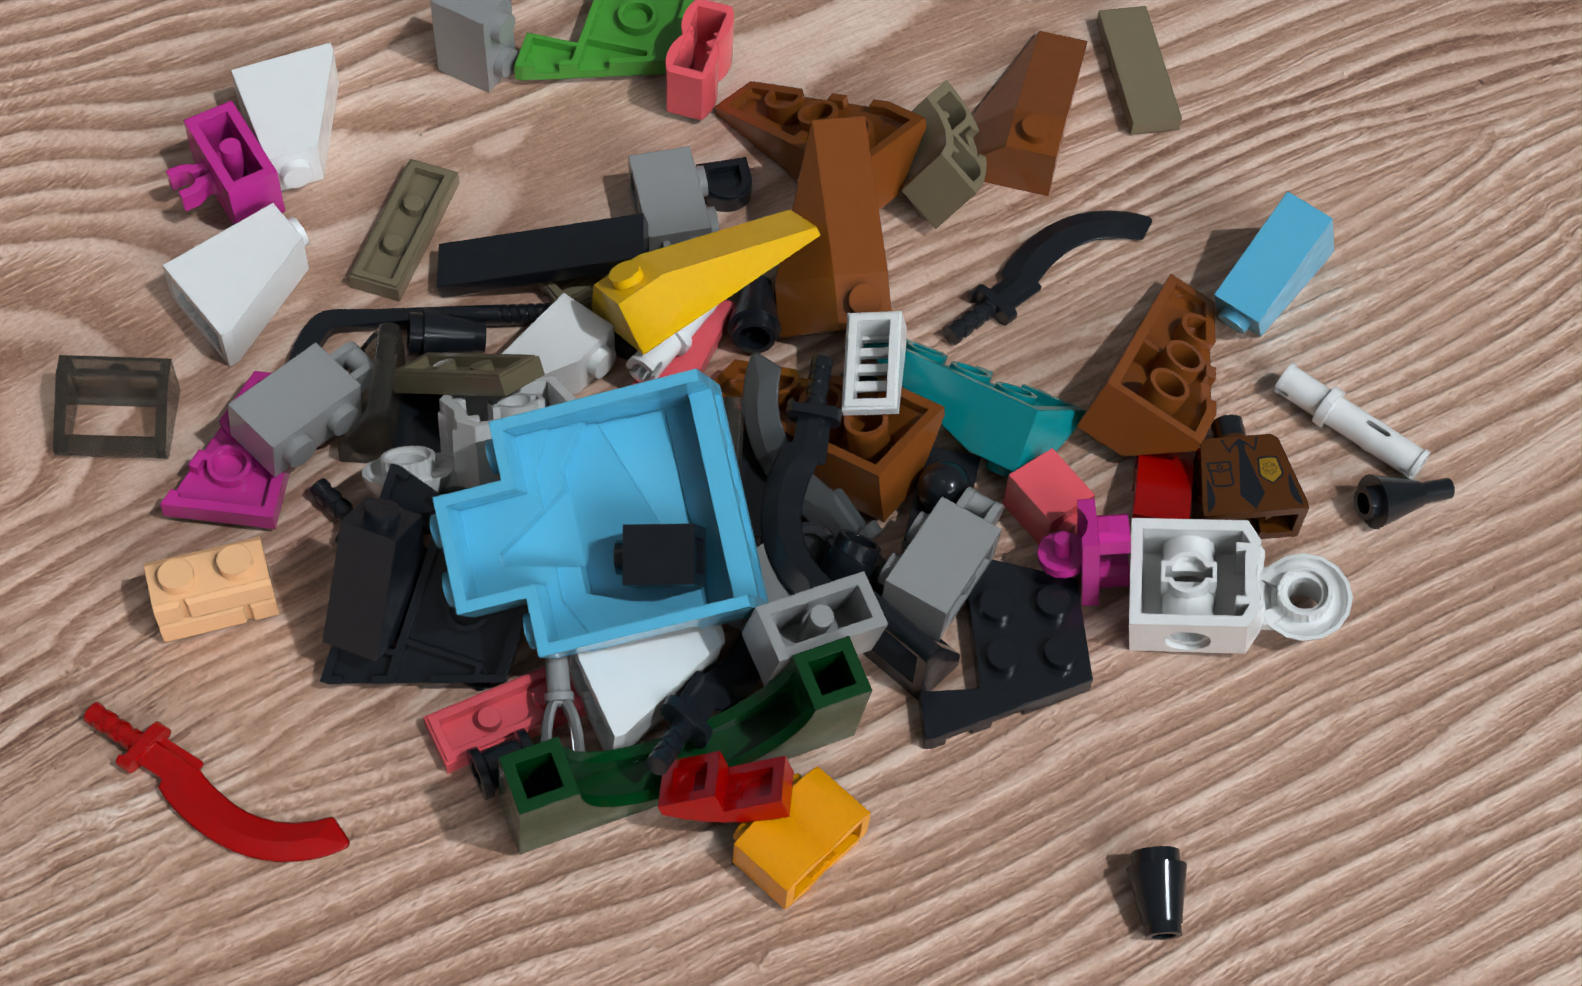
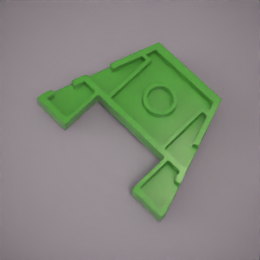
[514,0,695,81]

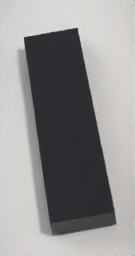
[436,213,648,297]

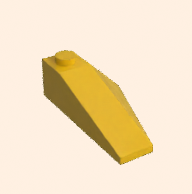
[592,209,820,355]

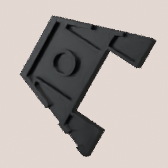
[320,463,529,684]
[901,541,1093,749]

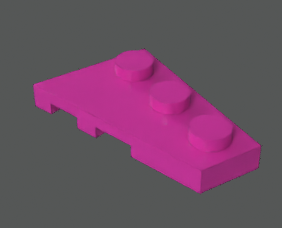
[160,371,292,529]

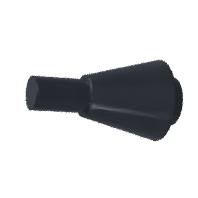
[1354,474,1455,529]

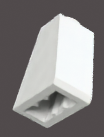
[231,43,339,191]
[162,203,309,367]
[569,624,725,751]

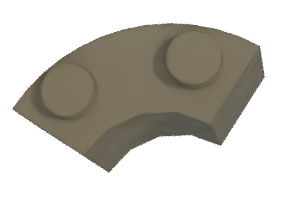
[901,80,987,229]

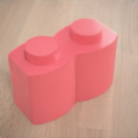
[666,0,734,120]

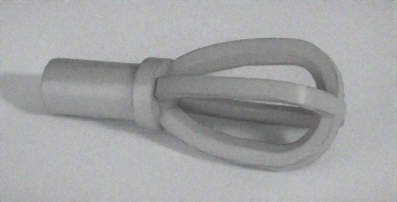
[540,656,585,751]

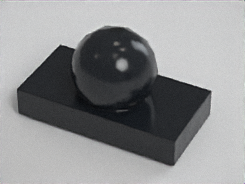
[904,446,981,541]

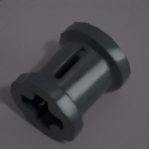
[466,728,533,800]

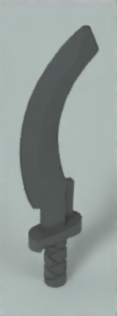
[743,352,886,590]

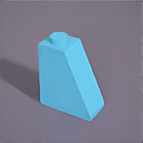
[1214,191,1334,337]

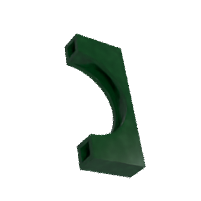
[498,636,872,855]

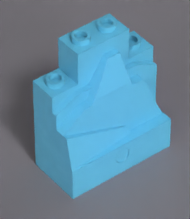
[430,369,769,659]

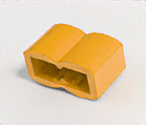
[732,766,871,910]

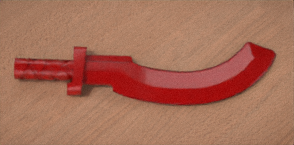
[83,702,350,862]

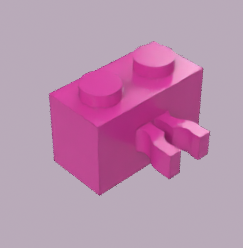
[166,100,286,225]

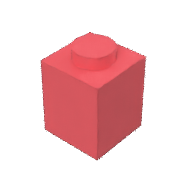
[1003,448,1095,545]

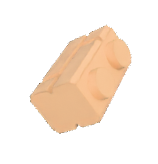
[143,536,280,643]

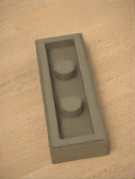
[1096,6,1182,135]
[349,159,459,302]
[389,352,545,397]

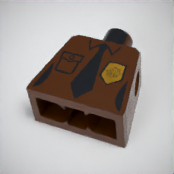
[1192,414,1309,539]

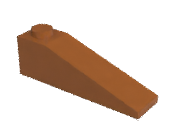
[972,31,1088,196]
[714,81,927,210]
[774,116,892,338]
[1077,274,1217,456]
[714,359,945,522]

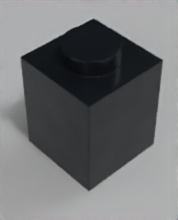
[614,524,706,588]

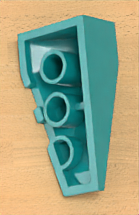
[863,338,1086,477]

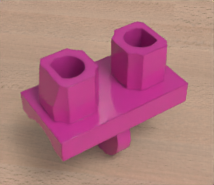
[1037,499,1131,606]

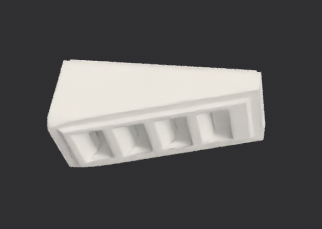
[842,311,907,416]

